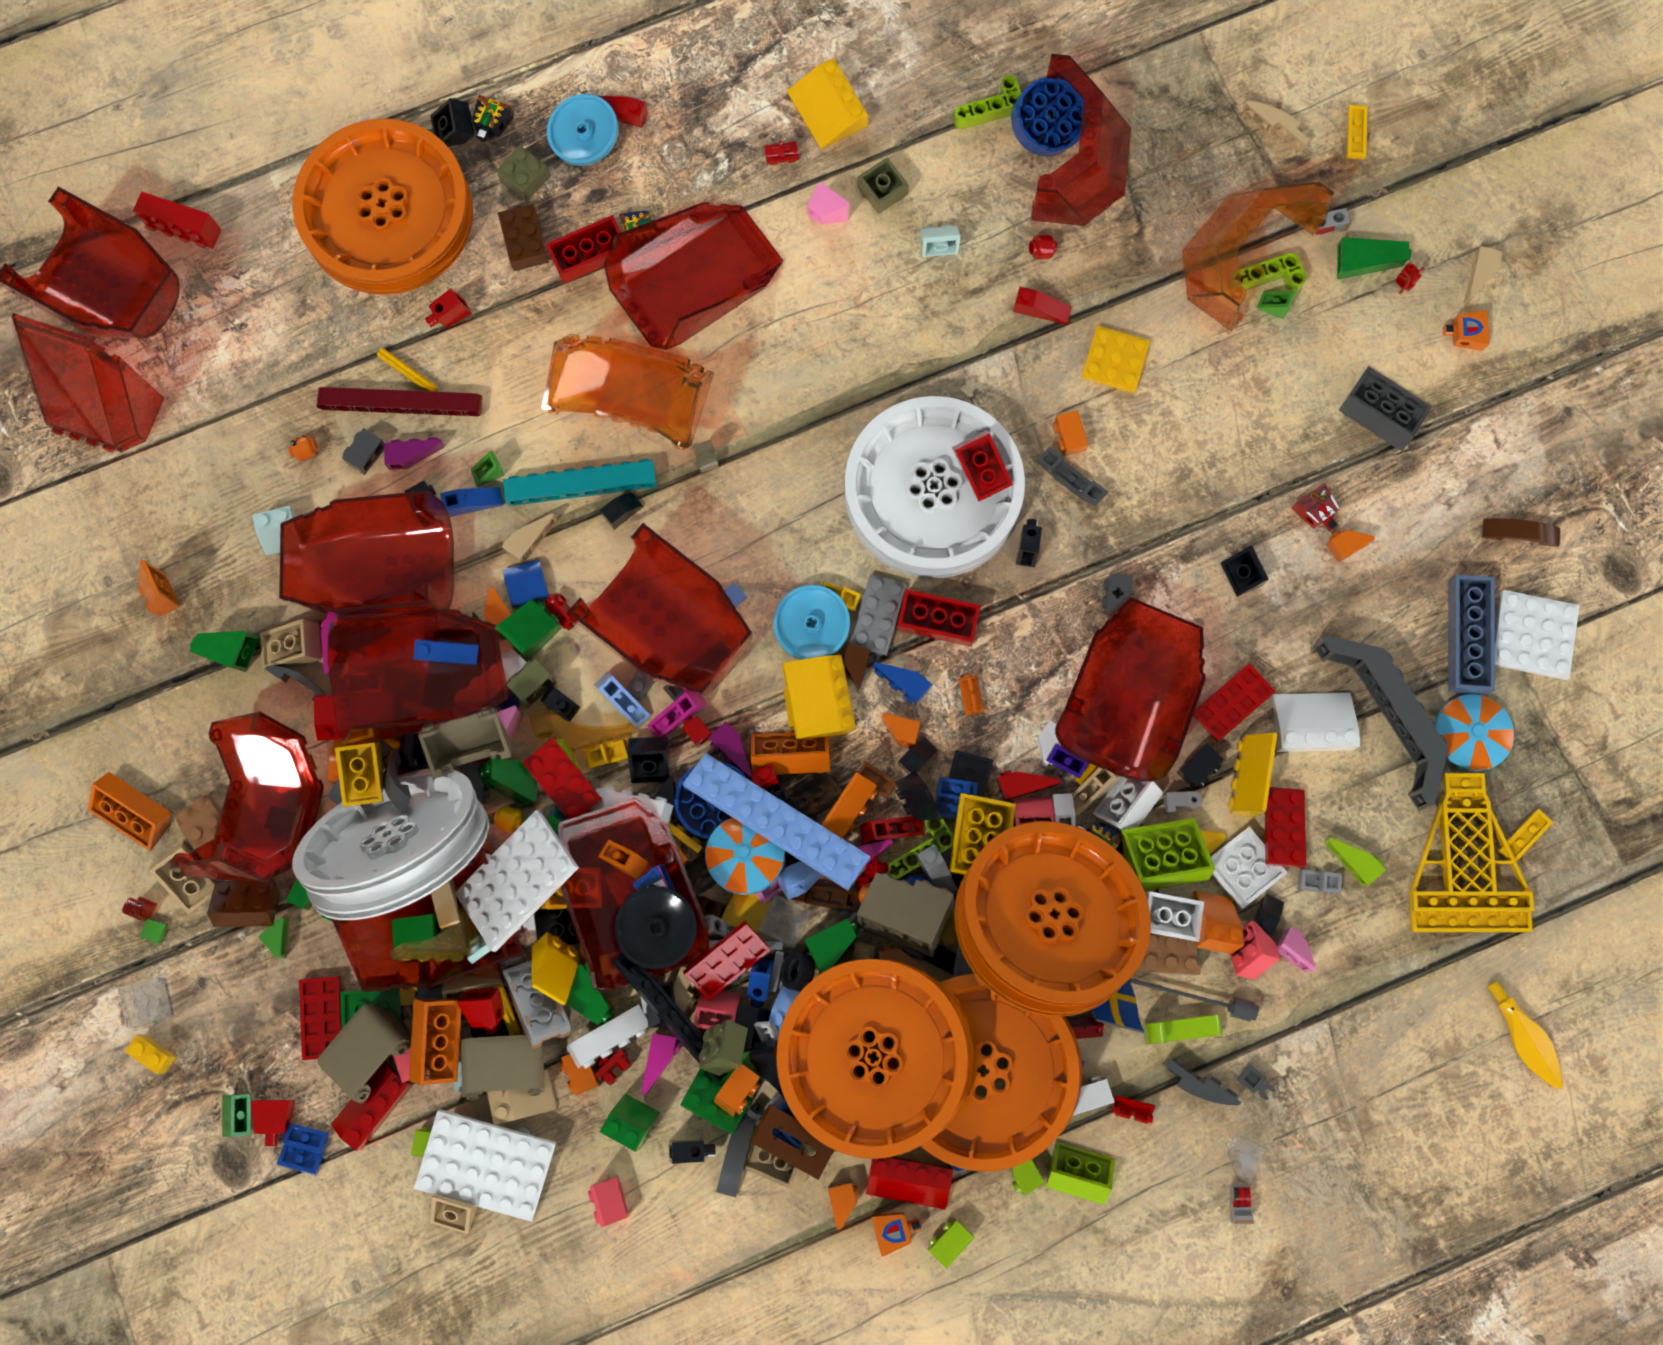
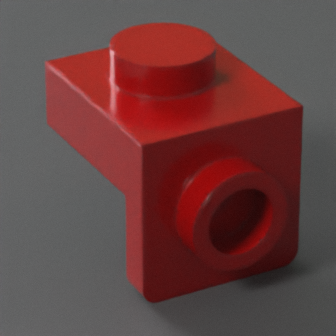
[751,764,779,789]

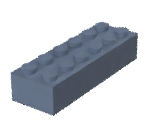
[1448,575,1495,695]

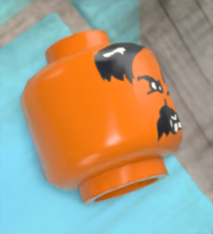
[288,434,318,462]

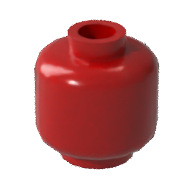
[1029,235,1057,260]

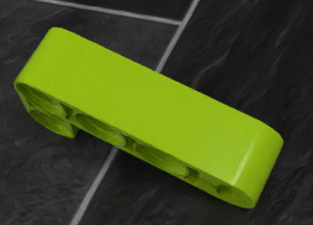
[954,75,1021,129]
[1228,253,1307,293]
[887,818,954,880]
[1142,1015,1223,1044]

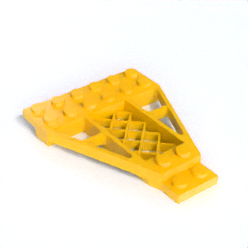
[1408,773,1534,933]

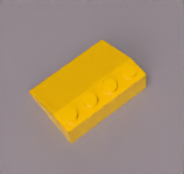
[787,57,868,150]
[782,655,857,739]
[1228,733,1278,818]
[949,793,1016,876]

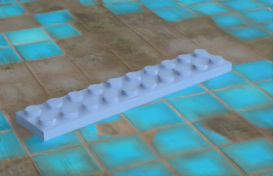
[683,753,871,891]

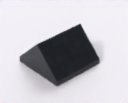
[1221,545,1269,597]

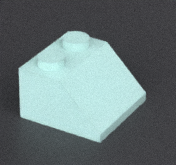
[920,225,960,257]
[252,506,303,556]

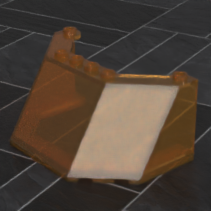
[1182,182,1335,332]
[542,334,714,450]

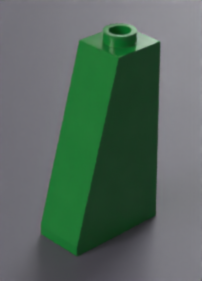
[1337,237,1412,280]

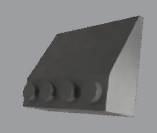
[1339,366,1432,451]

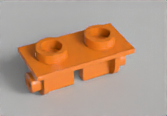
[958,674,985,716]

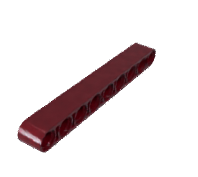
[316,387,483,417]

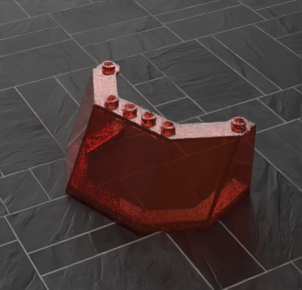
[1030,54,1131,226]
[170,711,324,883]

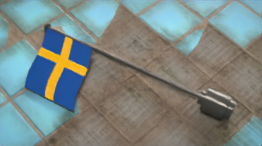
[1092,978,1259,1033]

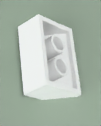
[1092,768,1163,833]
[1145,891,1204,942]

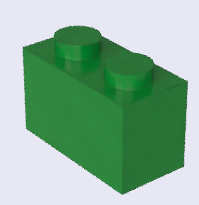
[222,1094,251,1137]

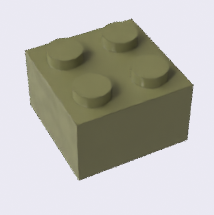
[496,145,551,202]
[857,157,909,214]
[506,658,557,708]
[699,1020,748,1076]

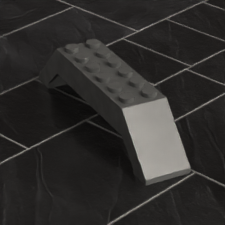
[1313,636,1448,811]

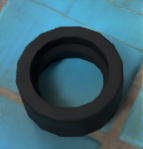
[781,951,815,992]

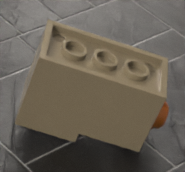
[857,872,954,958]

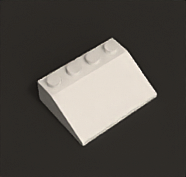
[1272,693,1360,752]

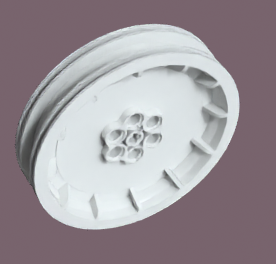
[845,396,1025,578]
[292,769,489,920]

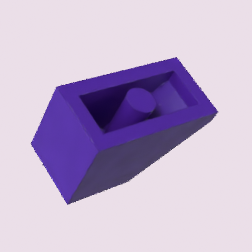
[1046,743,1089,778]

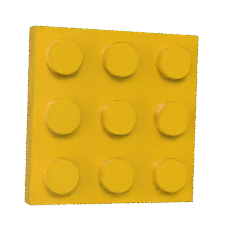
[1081,325,1150,394]

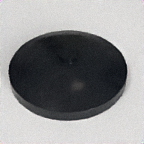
[615,886,697,969]

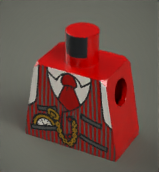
[1292,483,1339,532]

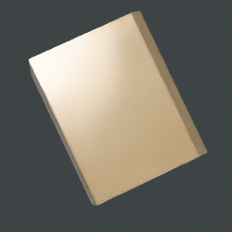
[430,1193,477,1234]

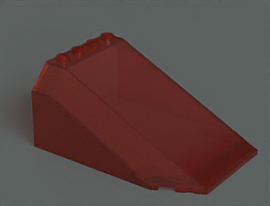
[604,202,784,350]
[11,313,164,453]
[327,609,508,745]
[558,798,709,991]

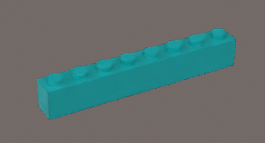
[503,459,657,506]

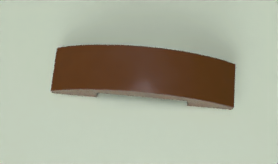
[1482,518,1560,547]
[785,885,861,912]

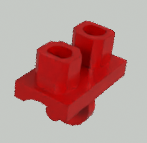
[764,141,799,165]
[595,1049,632,1085]

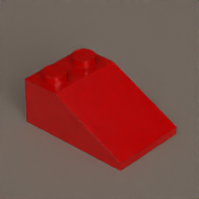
[952,431,1013,502]

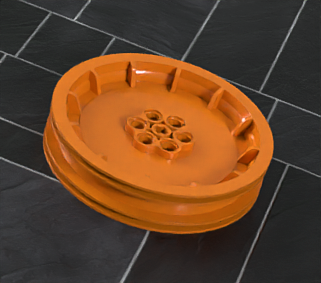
[292,119,473,295]
[954,821,1151,1016]
[777,959,974,1159]
[889,974,1083,1171]

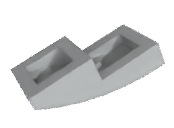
[1298,870,1342,894]

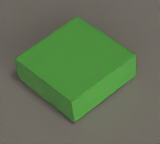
[140,918,168,944]

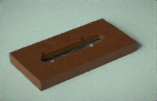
[749,1104,834,1180]

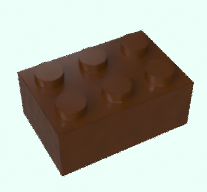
[498,204,549,271]
[207,880,280,927]

